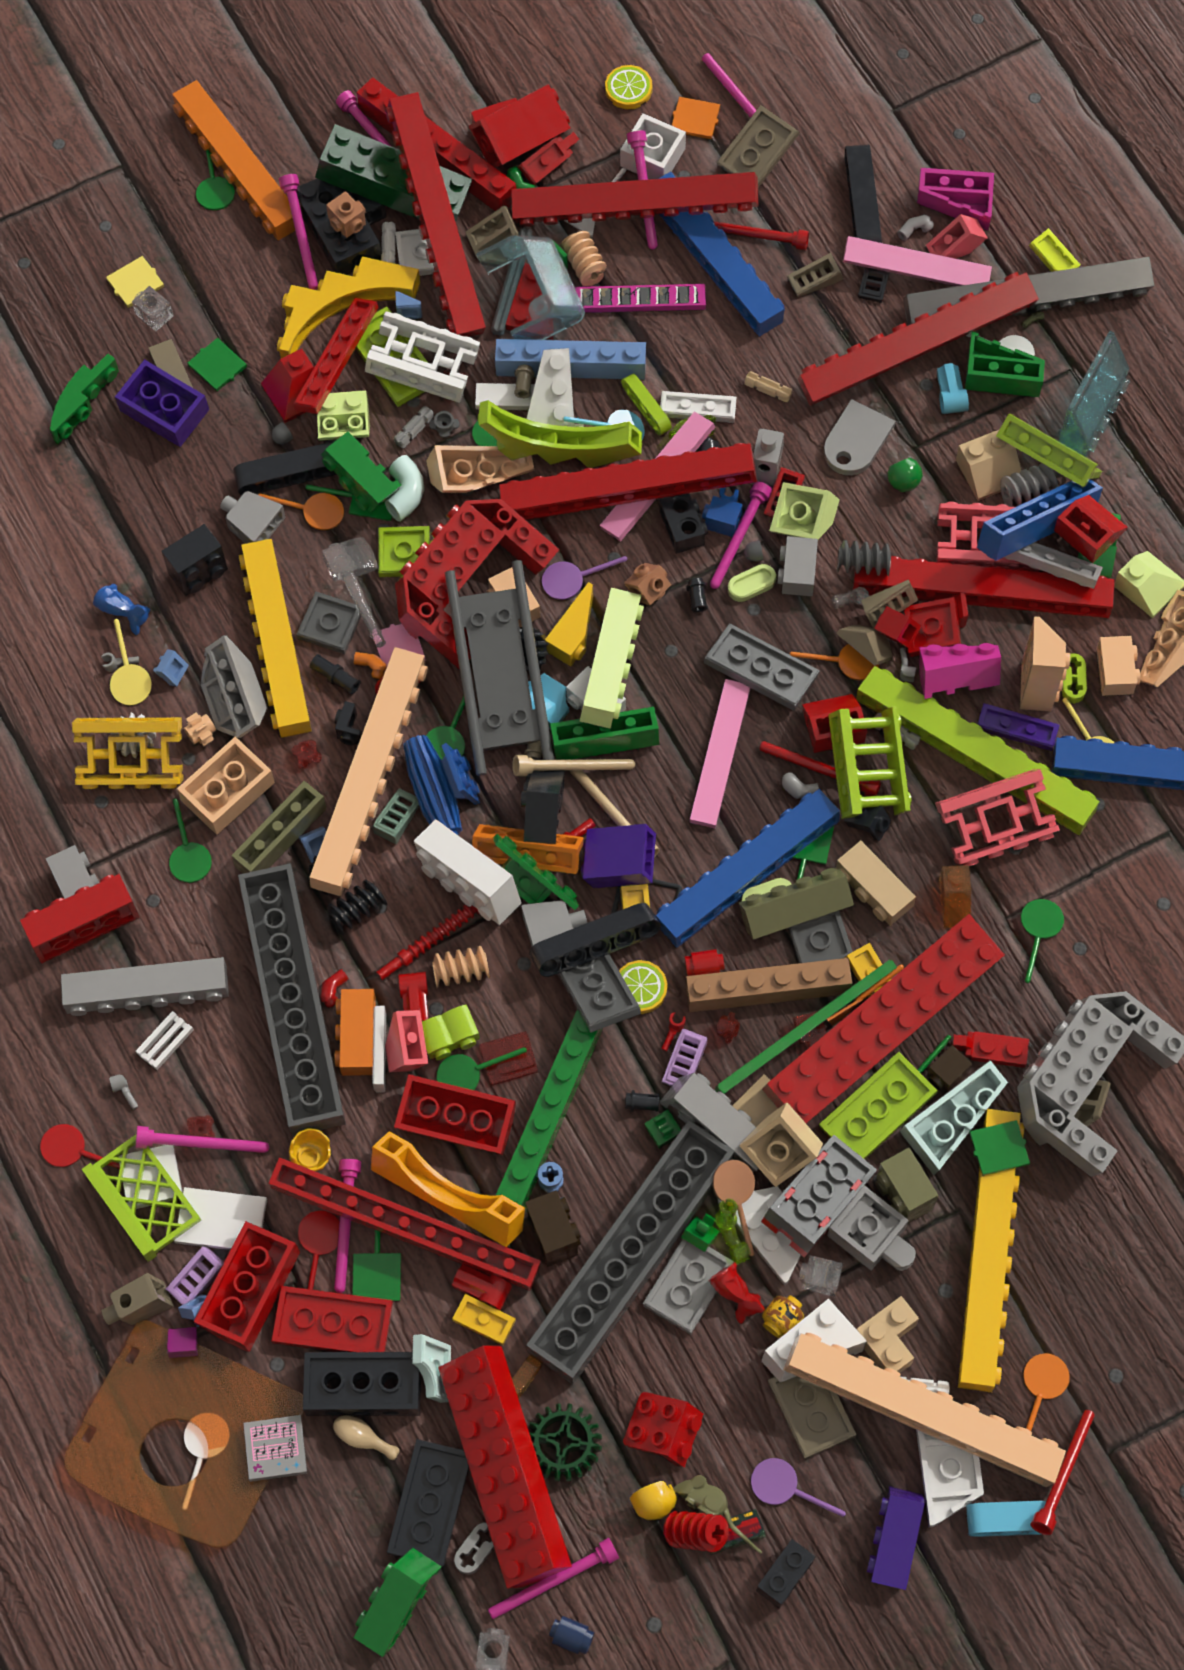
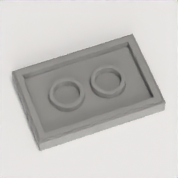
[643,1239,734,1335]

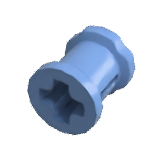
[538,1162,563,1193]

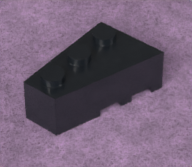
[521,770,565,844]

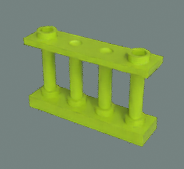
[829,706,911,819]

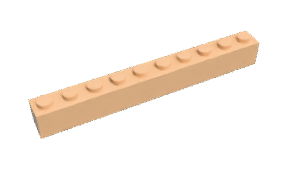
[310,647,428,896]
[783,1333,1066,1487]

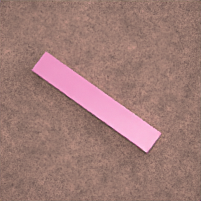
[843,236,992,286]
[600,411,715,542]
[690,679,750,828]

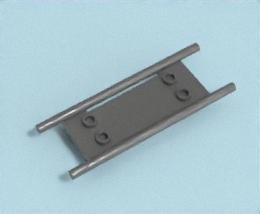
[445,560,554,776]

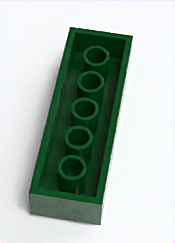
[315,124,472,222]

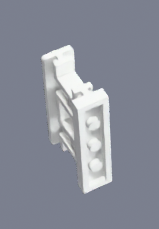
[365,311,480,403]

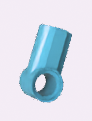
[937,363,969,414]

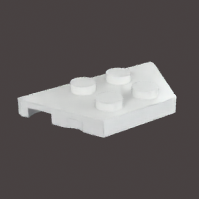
[718,1186,801,1286]
[916,1429,984,1527]

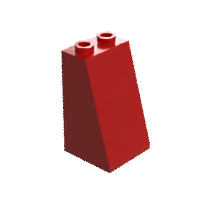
[469,84,570,168]

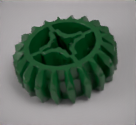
[529,1403,602,1482]

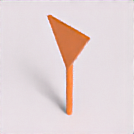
[827,965,904,1027]

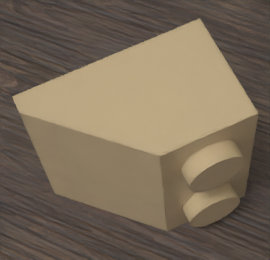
[956,429,1021,501]
[739,1103,823,1187]

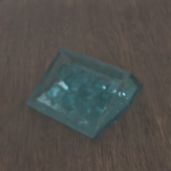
[1059,330,1130,457]

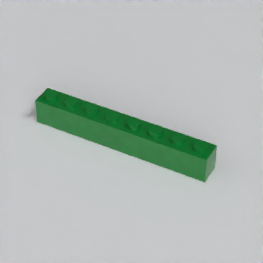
[496,1010,603,1208]

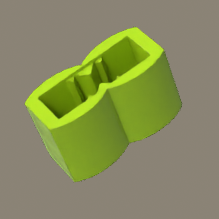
[422,1004,480,1060]

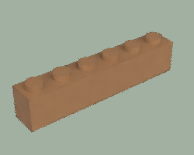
[686,958,852,1012]

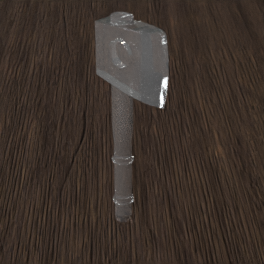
[322,537,386,648]

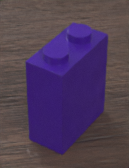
[581,824,656,888]

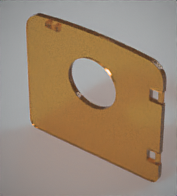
[64,1320,304,1548]

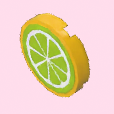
[605,65,652,109]
[619,960,668,1014]

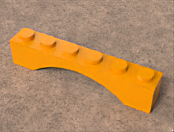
[371,1131,525,1247]

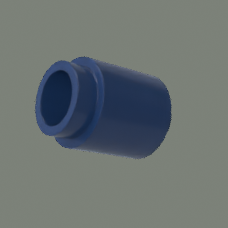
[549,1616,595,1654]

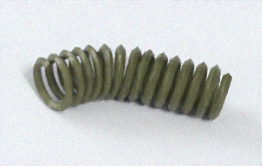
[1022,312,1044,328]

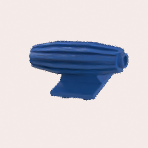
[403,735,480,836]

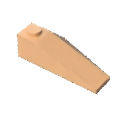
[426,445,534,493]
[1140,590,1184,687]

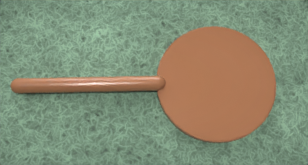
[713,1160,755,1256]

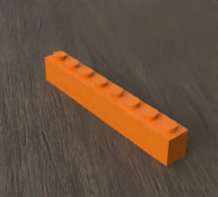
[172,80,295,241]

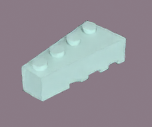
[899,1061,1008,1175]

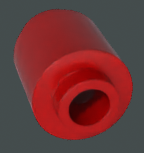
[685,949,725,976]

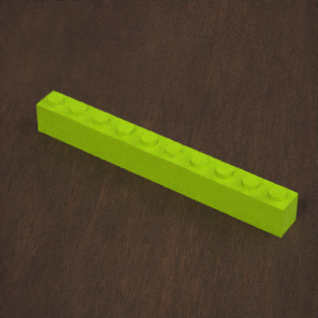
[856,666,1100,836]

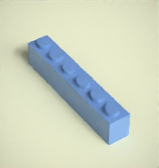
[495,339,646,380]

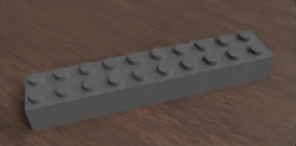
[238,863,346,1136]
[526,1120,735,1385]

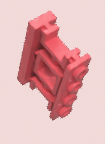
[936,502,1040,572]
[935,769,1060,867]

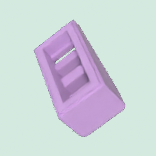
[662,1029,707,1087]
[166,1246,224,1305]

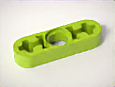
[621,373,672,436]

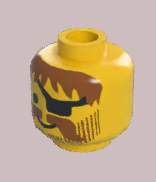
[762,1295,804,1338]

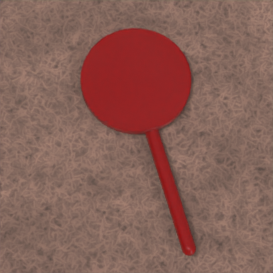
[40,1124,120,1169]
[298,1211,340,1290]

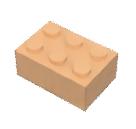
[177,737,275,835]

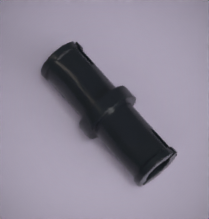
[310,654,361,694]

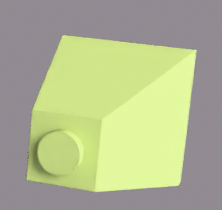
[769,482,839,539]
[1114,551,1184,618]

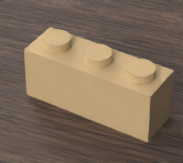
[836,841,916,926]

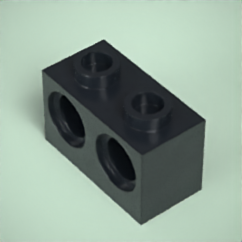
[659,493,708,554]
[756,1539,816,1609]

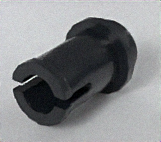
[686,578,708,613]
[625,1090,659,1112]

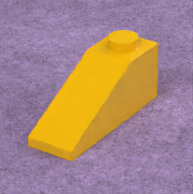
[545,582,593,667]

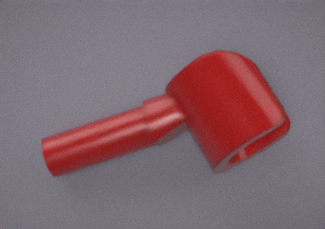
[661,1012,686,1052]

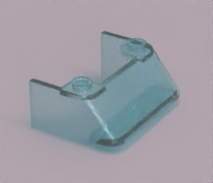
[476,236,585,340]

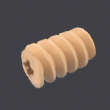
[561,231,607,286]
[432,946,490,988]

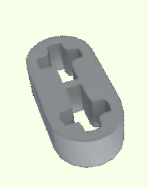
[454,1523,494,1575]

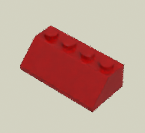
[20,874,140,964]
[194,1221,300,1353]

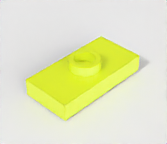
[1029,228,1080,272]

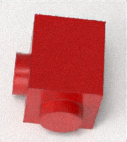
[874,606,922,648]

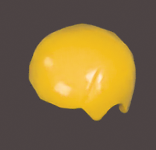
[289,1128,331,1172]
[630,1481,677,1520]

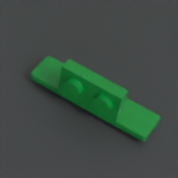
[493,834,579,910]

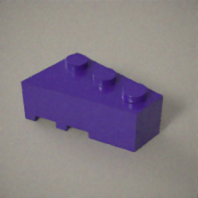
[867,1487,925,1590]

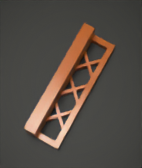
[472,824,584,874]

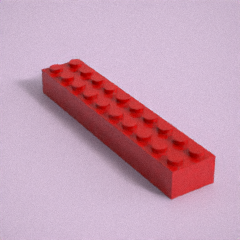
[762,914,1005,1124]

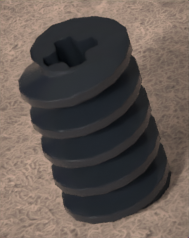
[327,879,388,935]

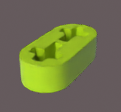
[1062,653,1087,704]

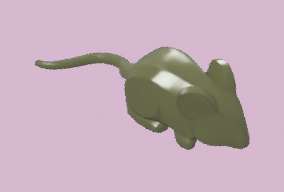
[673,1475,762,1554]

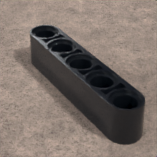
[844,144,882,243]
[233,441,337,495]
[529,903,661,977]

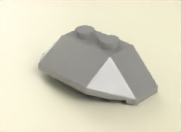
[201,635,267,738]

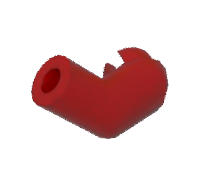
[319,969,349,1008]

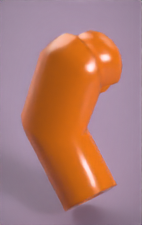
[354,652,387,679]

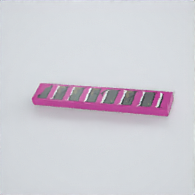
[557,284,706,313]

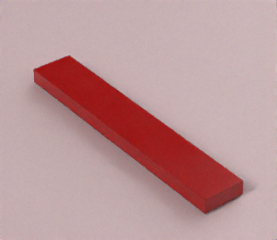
[293,298,379,414]

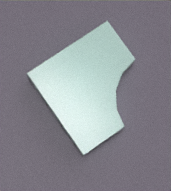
[412,1334,451,1403]

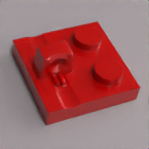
[904,597,961,657]

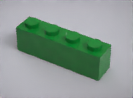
[550,707,659,760]

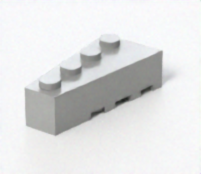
[659,1073,759,1172]

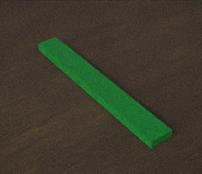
[714,960,897,1094]

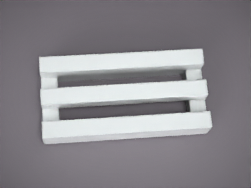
[136,1011,194,1070]

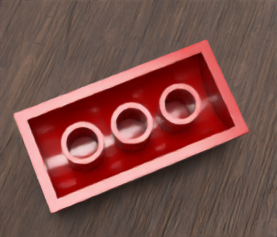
[394,1074,516,1155]

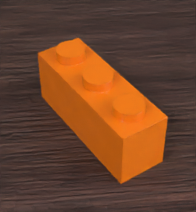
[335,989,376,1076]

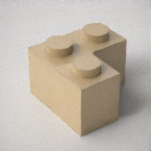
[856,1296,919,1373]

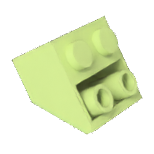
[317,391,370,441]

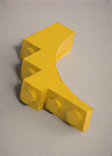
[277,257,420,359]

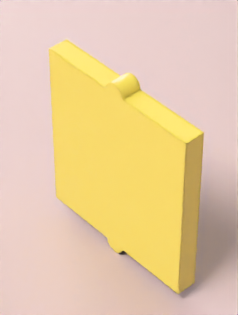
[106,256,164,308]

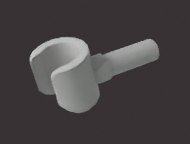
[900,647,916,682]
[101,653,139,672]
[109,1074,138,1110]

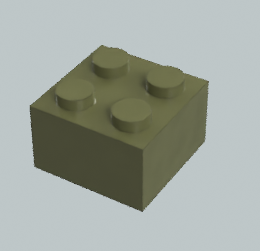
[875,1148,938,1223]

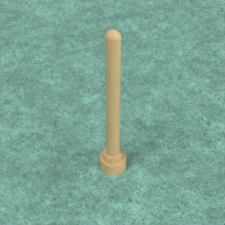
[513,755,635,776]
[570,770,660,857]

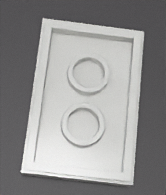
[175,1187,267,1250]

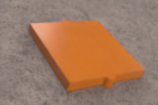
[672,97,720,139]

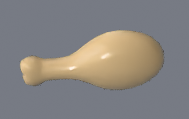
[333,1415,400,1460]

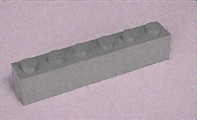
[61,957,229,1016]

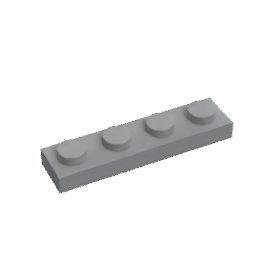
[1005,543,1103,589]

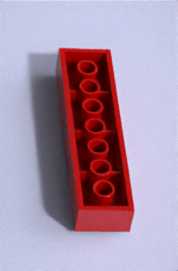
[438,1345,572,1589]

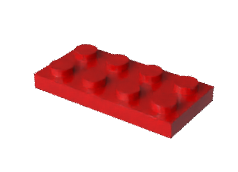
[272,1286,393,1352]

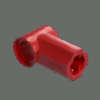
[399,972,429,1022]
[452,1264,513,1311]

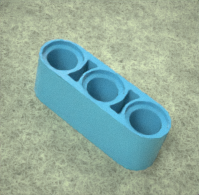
[966,1501,1046,1537]

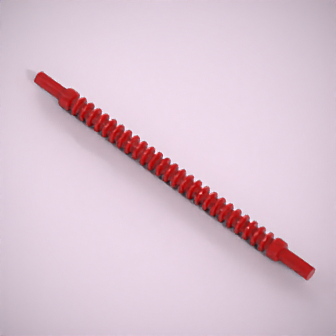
[376,818,596,980]

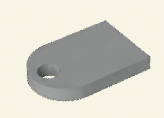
[824,399,896,475]

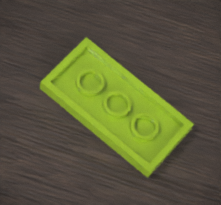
[355,307,428,407]
[819,1052,937,1160]

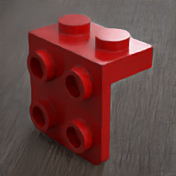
[623,1392,704,1467]

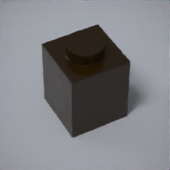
[927,1045,972,1094]

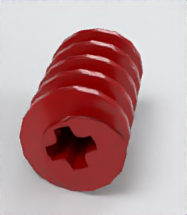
[664,1511,729,1552]

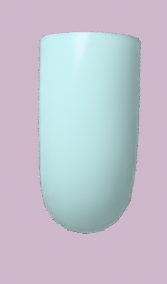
[385,455,424,521]

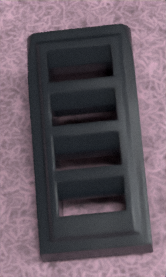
[858,267,890,303]

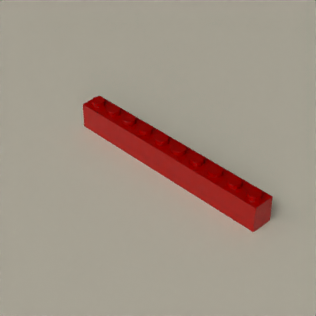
[385,92,486,337]
[512,172,758,227]
[798,272,1039,406]
[499,443,757,520]
[852,556,1114,618]
[268,1157,541,1291]

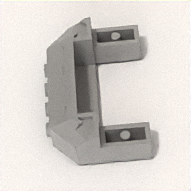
[1017,991,1184,1177]

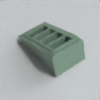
[372,788,420,844]

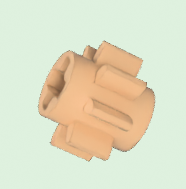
[184,712,216,746]

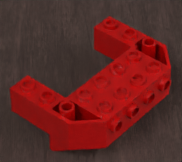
[395,499,560,669]

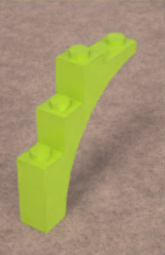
[478,400,642,468]

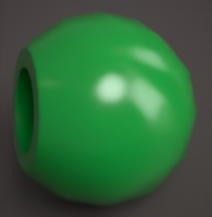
[887,457,923,492]

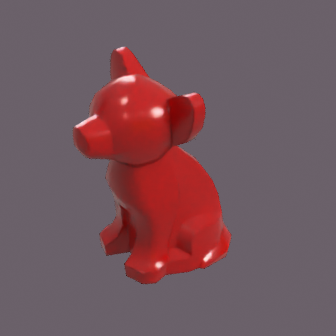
[708,1262,765,1324]

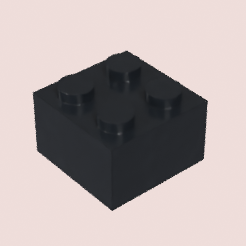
[161,524,228,597]

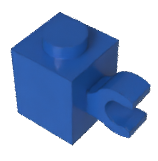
[702,487,742,537]

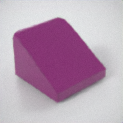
[167,1327,198,1358]

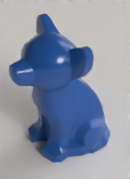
[93,584,150,635]

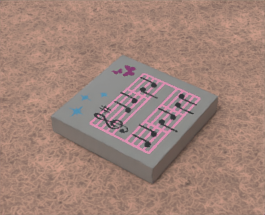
[244,1415,307,1482]

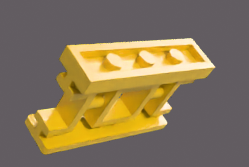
[72,717,183,789]

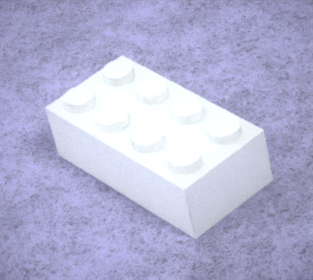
[414,820,521,925]

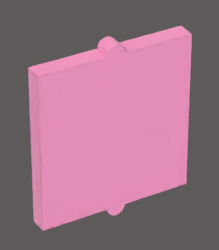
[372,624,426,666]

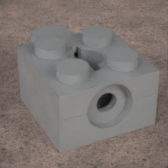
[827,1185,916,1271]

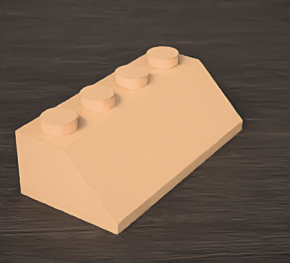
[1020,617,1070,711]

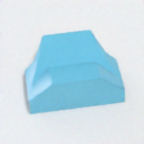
[528,673,569,729]

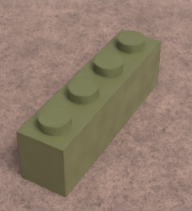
[231,781,327,874]
[739,868,854,940]

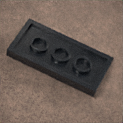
[387,1439,469,1568]

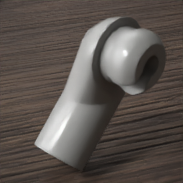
[897,214,934,241]
[782,773,819,799]

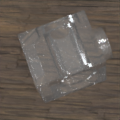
[132,286,173,331]
[799,1255,843,1297]
[476,1628,510,1670]

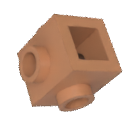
[326,191,366,238]
[624,563,671,605]

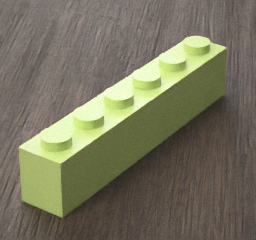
[580,588,644,728]

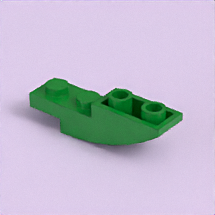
[50,354,119,444]

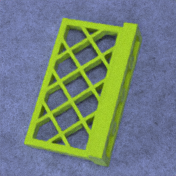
[996,414,1103,487]
[82,1135,201,1262]

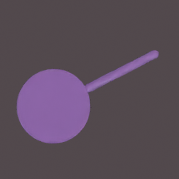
[542,556,627,600]
[751,1458,846,1517]

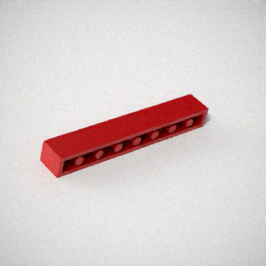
[356,77,516,212]

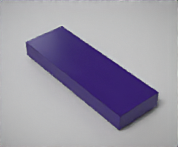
[978,703,1060,751]

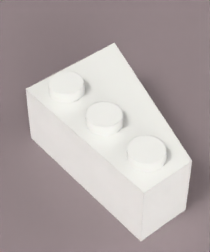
[526,348,574,426]
[762,1299,867,1382]

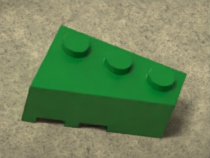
[965,331,1045,397]
[321,431,401,514]
[353,1548,442,1657]

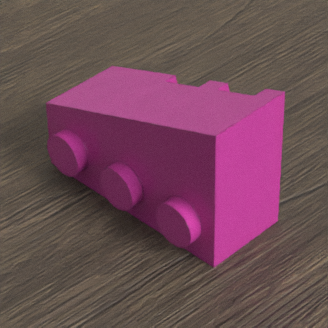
[917,168,994,230]
[919,643,1001,699]

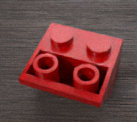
[1054,495,1128,563]
[802,694,867,753]

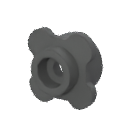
[429,411,459,438]

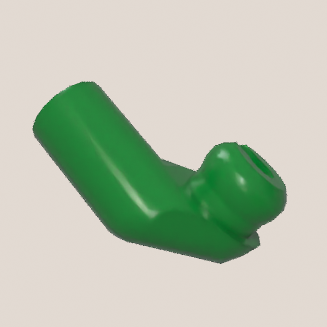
[506,167,536,189]

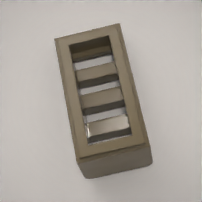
[787,253,843,297]
[861,580,918,628]

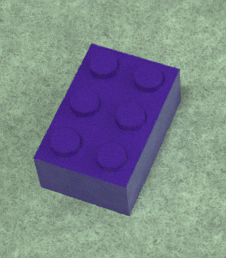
[115,359,210,447]

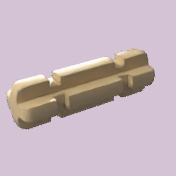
[745,371,792,402]

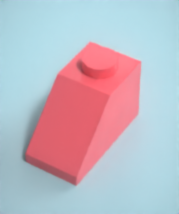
[926,214,987,259]
[385,1010,428,1073]

